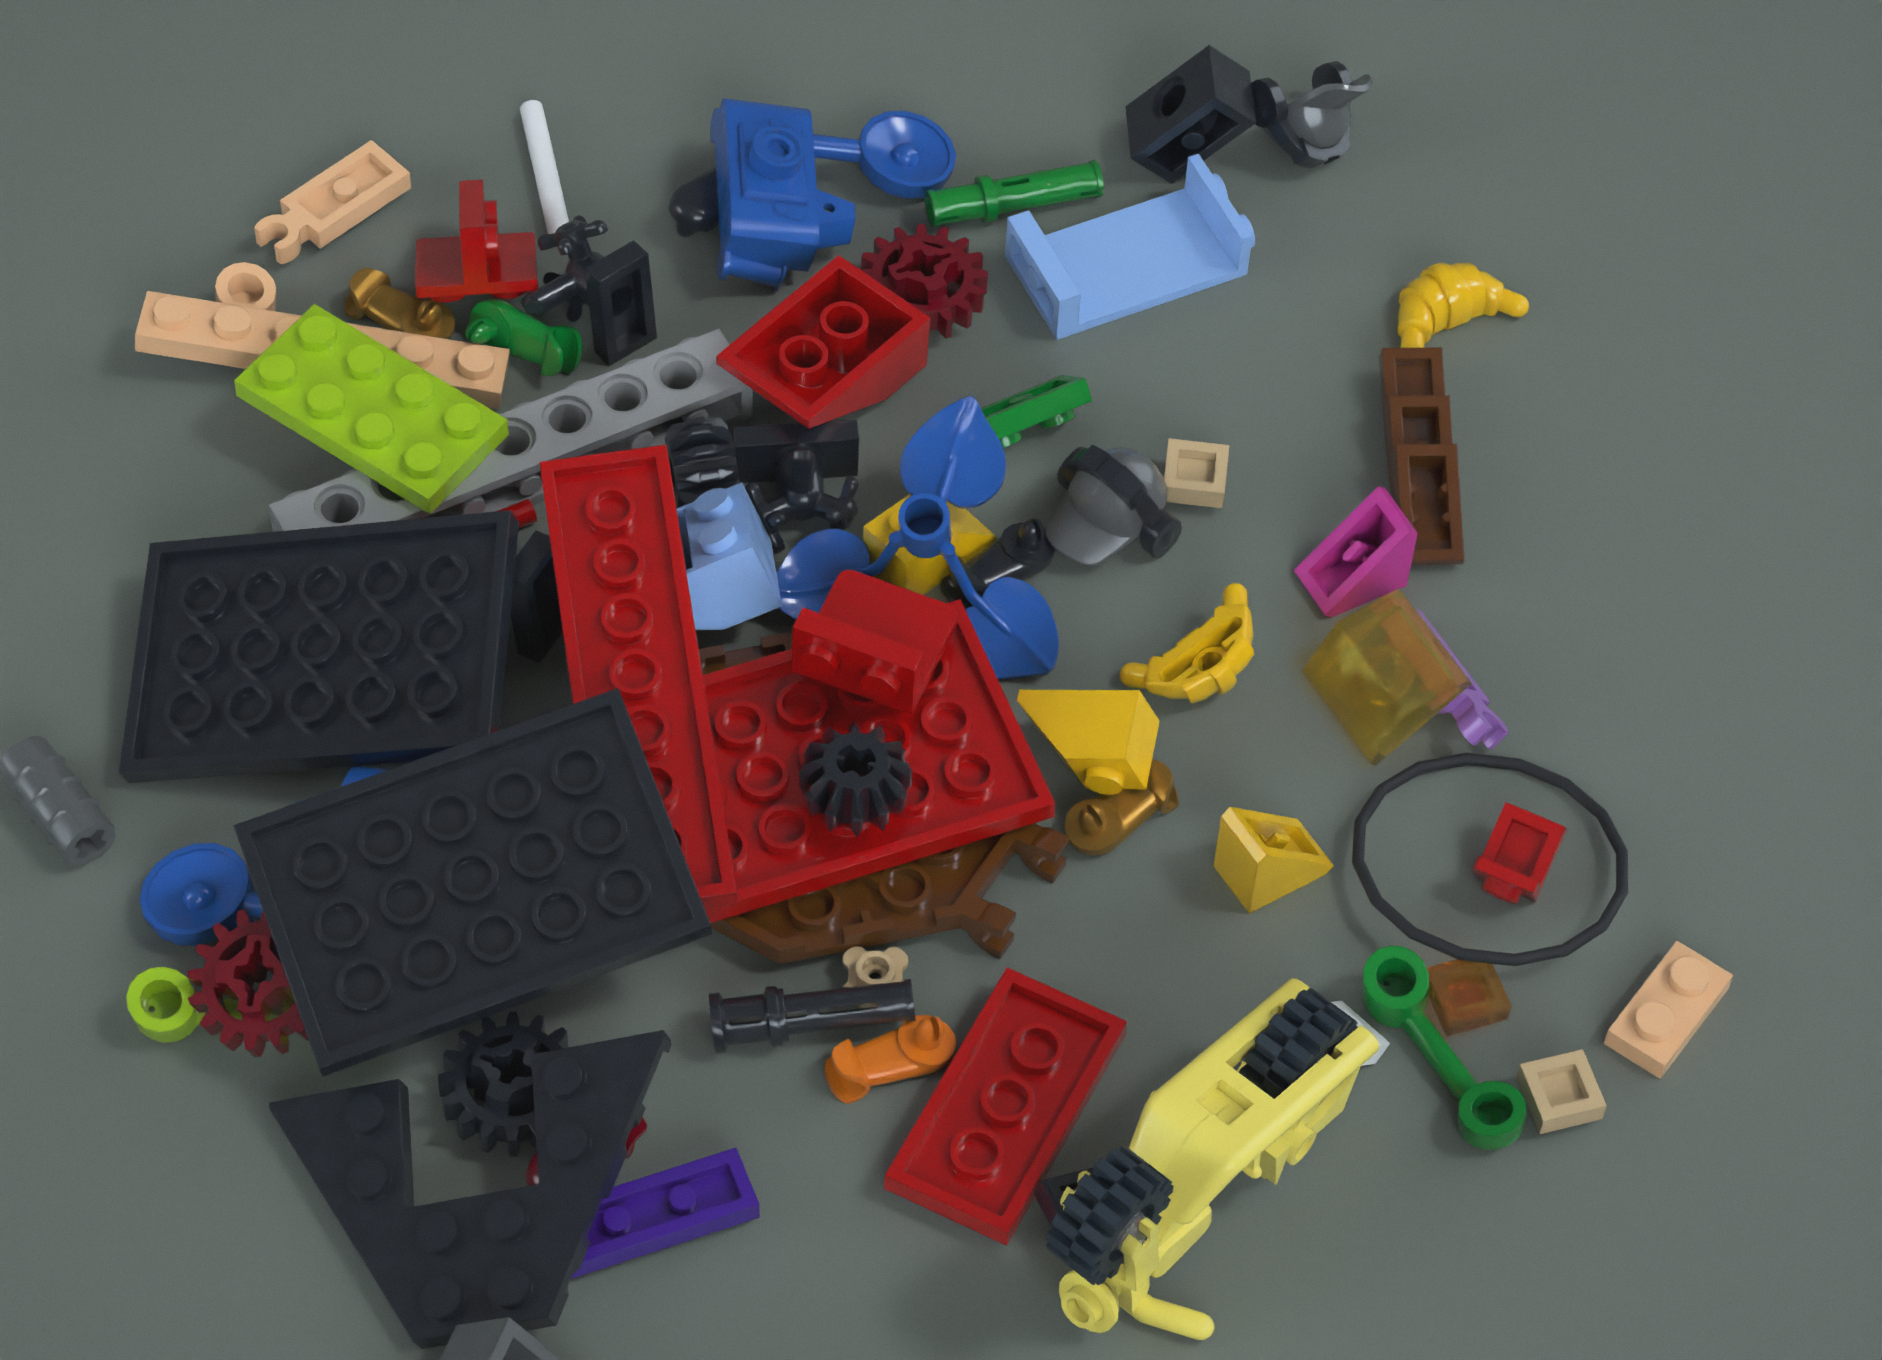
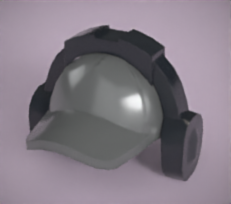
[1251,61,1372,168]
[1045,445,1182,567]

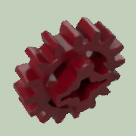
[861,224,988,339]
[187,909,309,1057]

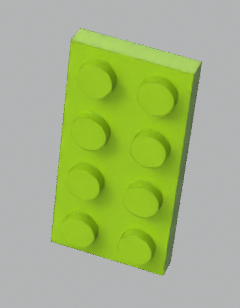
[234,304,509,514]

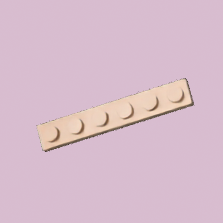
[135,291,510,410]

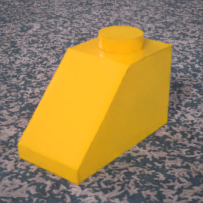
[863,494,996,595]
[1017,689,1160,795]

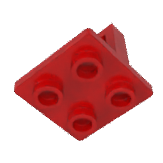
[415,179,538,303]

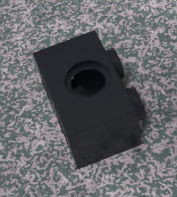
[1125,45,1256,184]

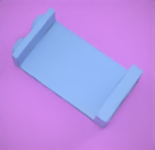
[1005,154,1255,340]

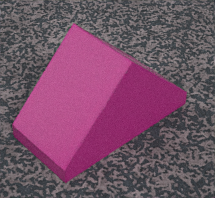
[1293,486,1418,617]

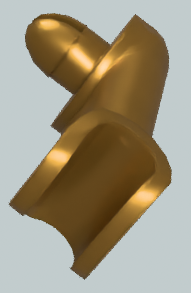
[344,267,455,340]
[1064,759,1179,856]

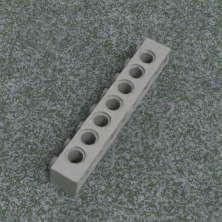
[269,329,753,532]

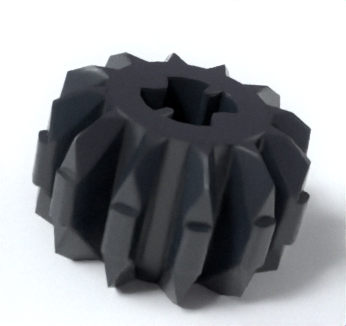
[665,416,740,508]
[799,720,912,837]

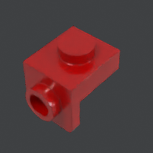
[1473,802,1567,905]

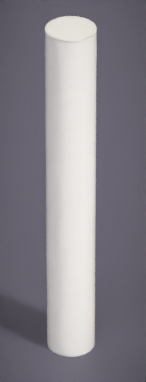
[520,100,569,234]

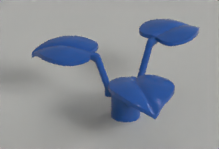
[776,396,1059,680]

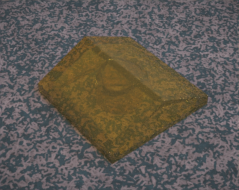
[1302,589,1472,766]

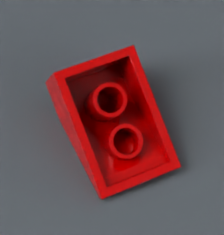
[716,255,931,429]

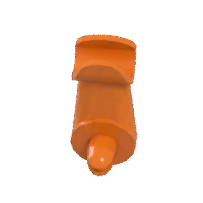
[823,1015,957,1104]

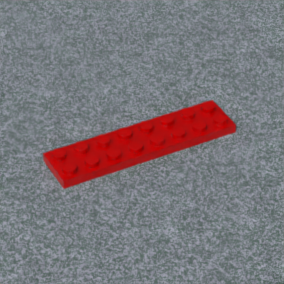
[539,445,738,910]

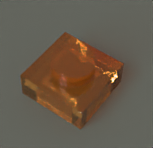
[1427,959,1512,1036]

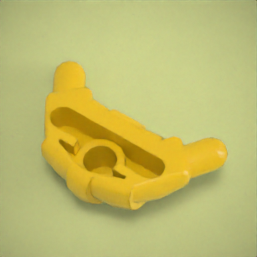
[1397,262,1529,348]
[1119,583,1255,704]

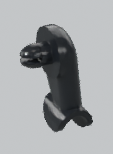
[668,167,719,237]
[940,518,1055,609]

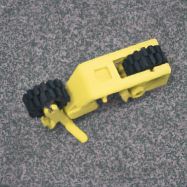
[1046,978,1379,1340]

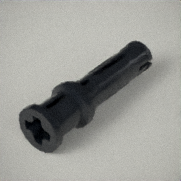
[709,979,916,1054]

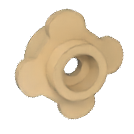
[842,946,908,1008]

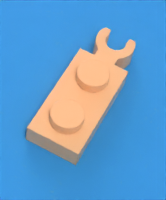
[254,140,411,264]

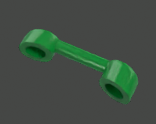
[1362,945,1526,1150]

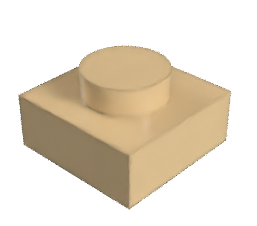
[1164,438,1230,509]
[1516,1049,1607,1134]

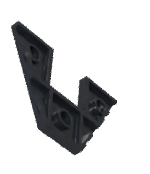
[269,1030,671,1349]

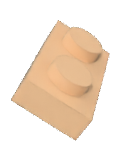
[1604,941,1733,1079]

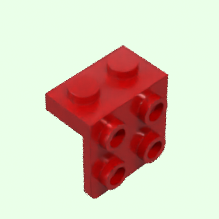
[792,570,958,715]

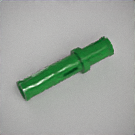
[924,160,1104,228]

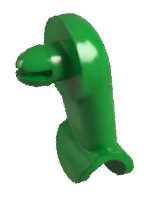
[465,299,582,376]

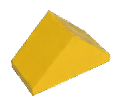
[1213,807,1334,914]

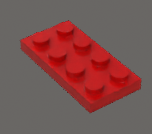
[884,967,1127,1246]

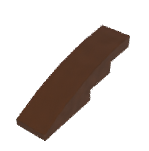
[1379,347,1465,565]

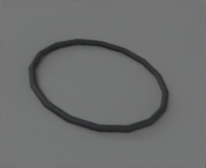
[1352,753,1628,966]

